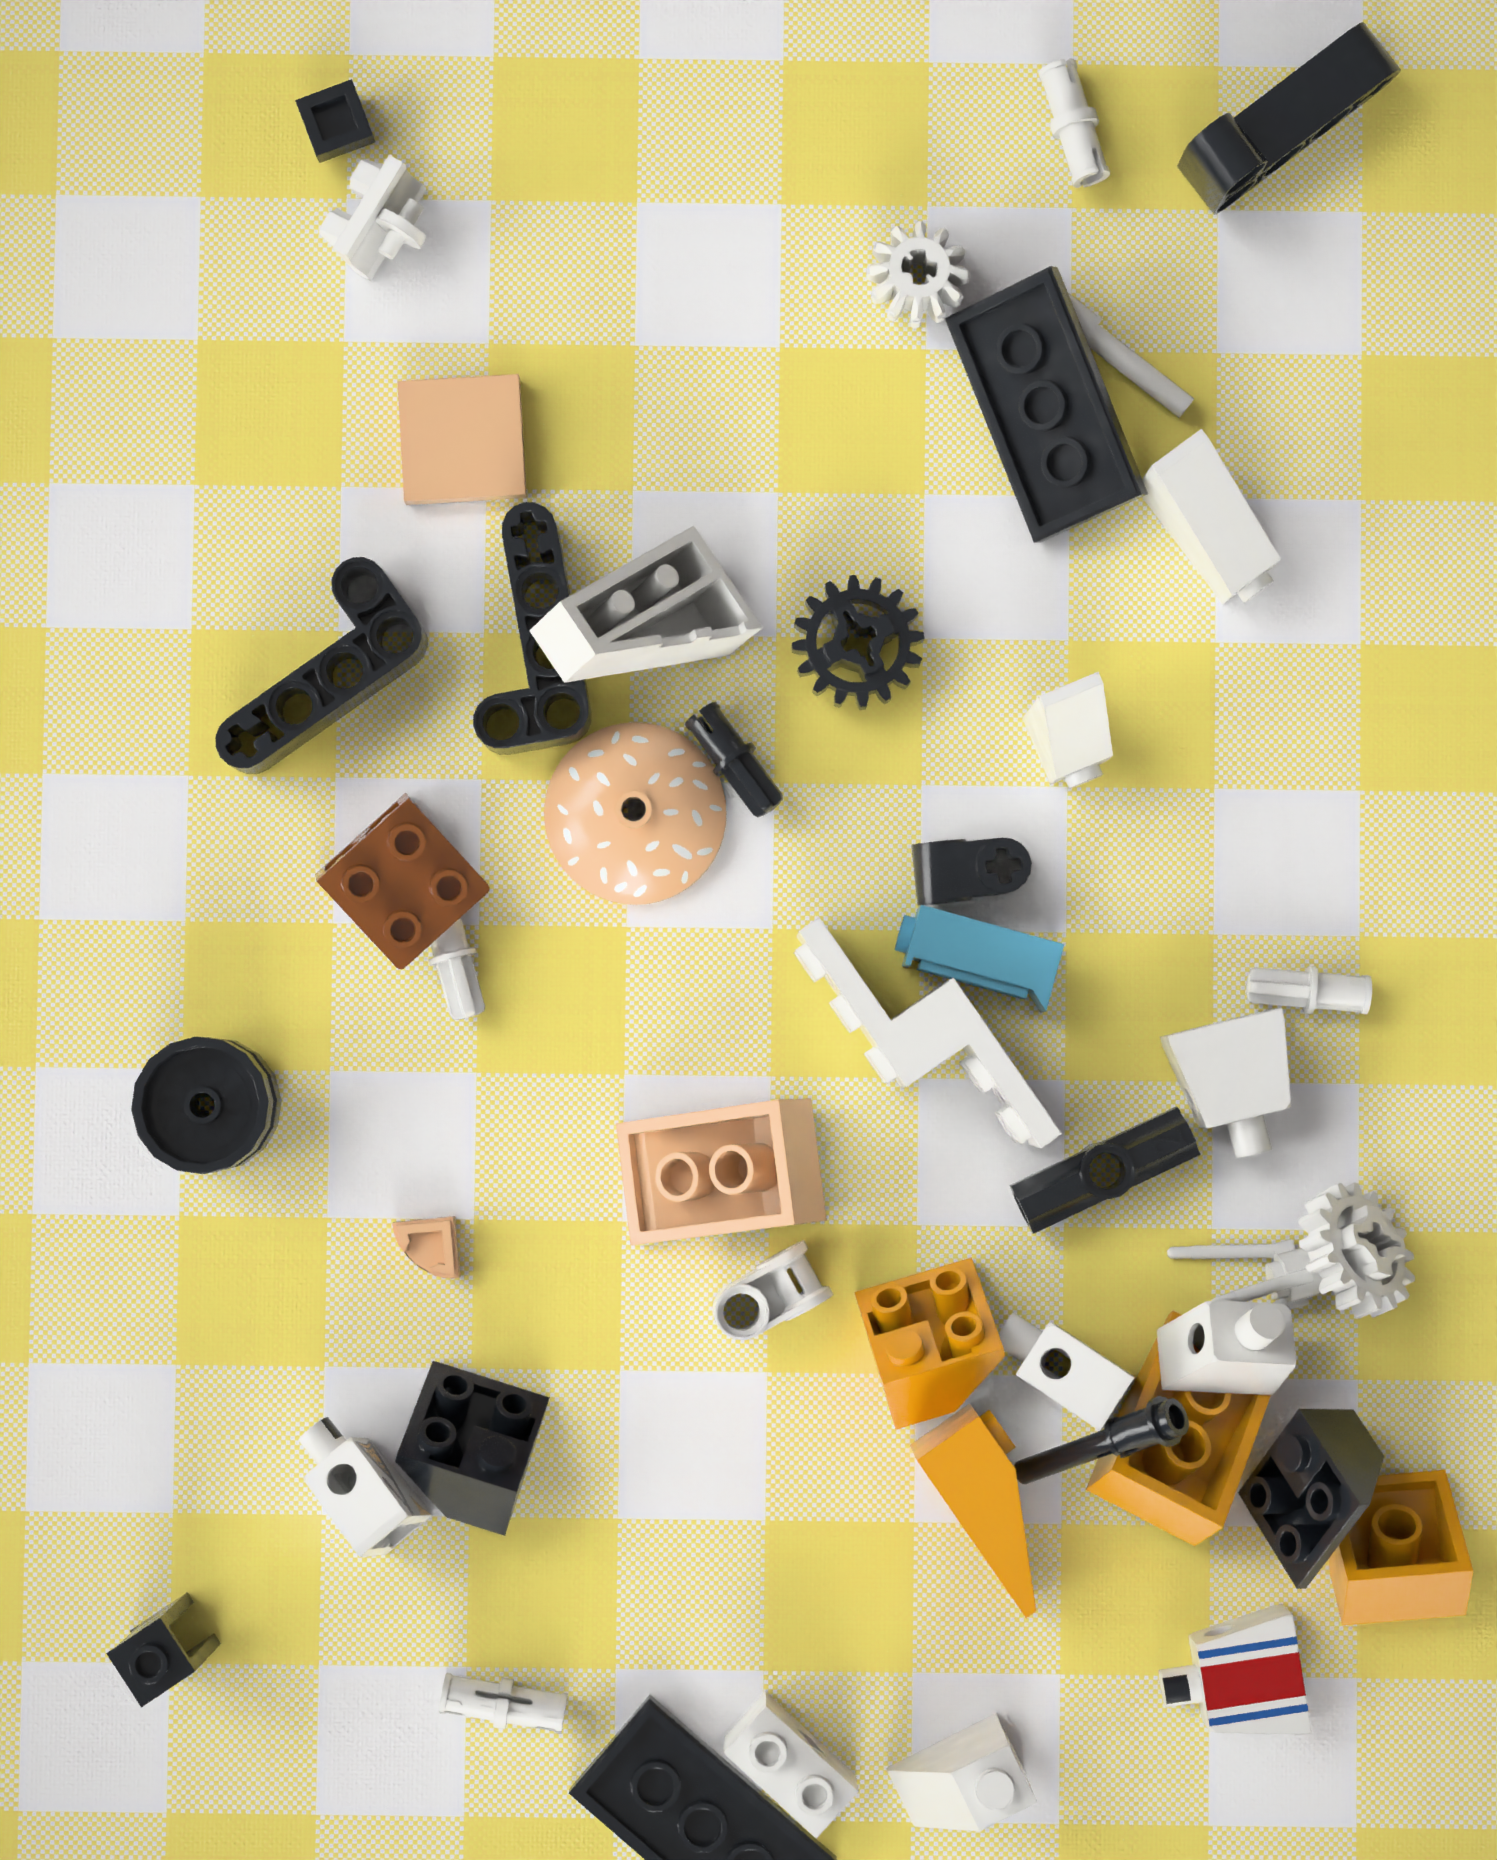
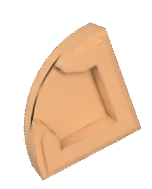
[392,1216,461,1278]

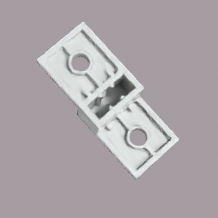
[794,917,1062,1148]

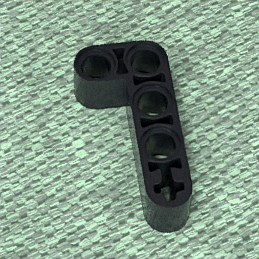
[1177,22,1401,215]
[473,502,592,755]
[215,557,428,774]

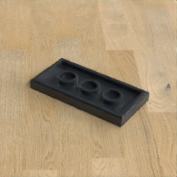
[945,266,1148,543]
[569,1695,837,1860]

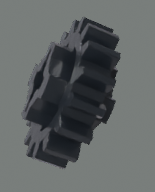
[791,575,925,710]

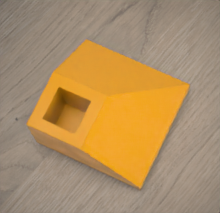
[855,1257,1005,1429]

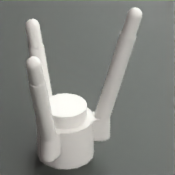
[1167,1239,1322,1310]

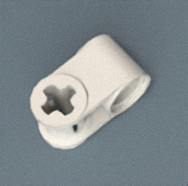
[712,1240,833,1340]

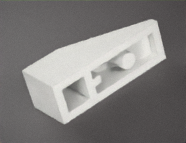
[1022,672,1113,789]

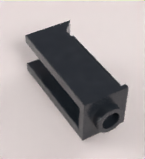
[106,1592,221,1708]

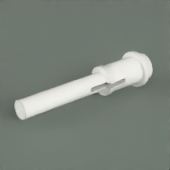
[1068,293,1194,418]

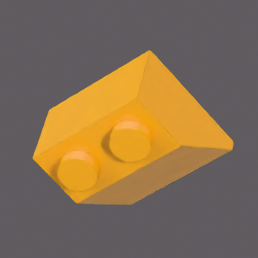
[1329,1470,1473,1625]

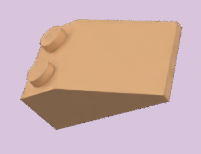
[616,1098,827,1245]

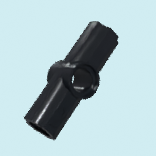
[1009,1106,1201,1234]

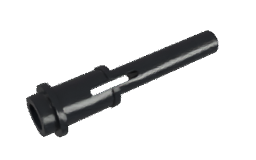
[1014,1396,1189,1484]

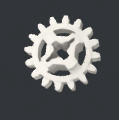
[1298,1182,1415,1319]

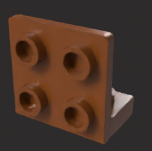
[315,793,490,969]

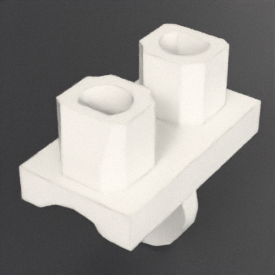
[319,155,427,281]

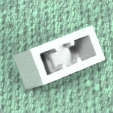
[723,1691,859,1839]

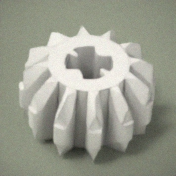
[866,221,970,329]

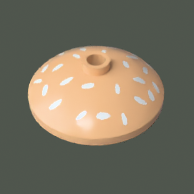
[544,722,727,905]

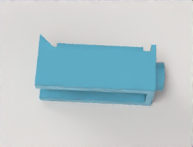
[895,905,1064,1013]

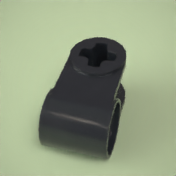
[911,838,1032,906]

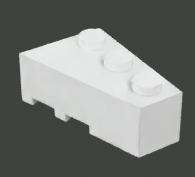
[530,525,763,683]

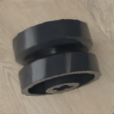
[131,1036,282,1174]

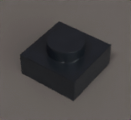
[295,79,376,163]

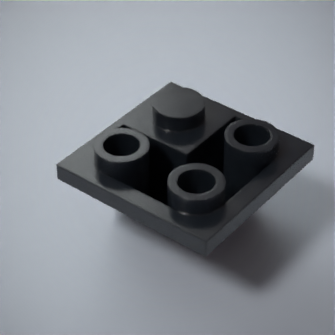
[395,1361,550,1536]
[1238,1409,1384,1589]

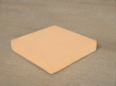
[397,374,527,505]

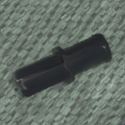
[685,702,783,818]

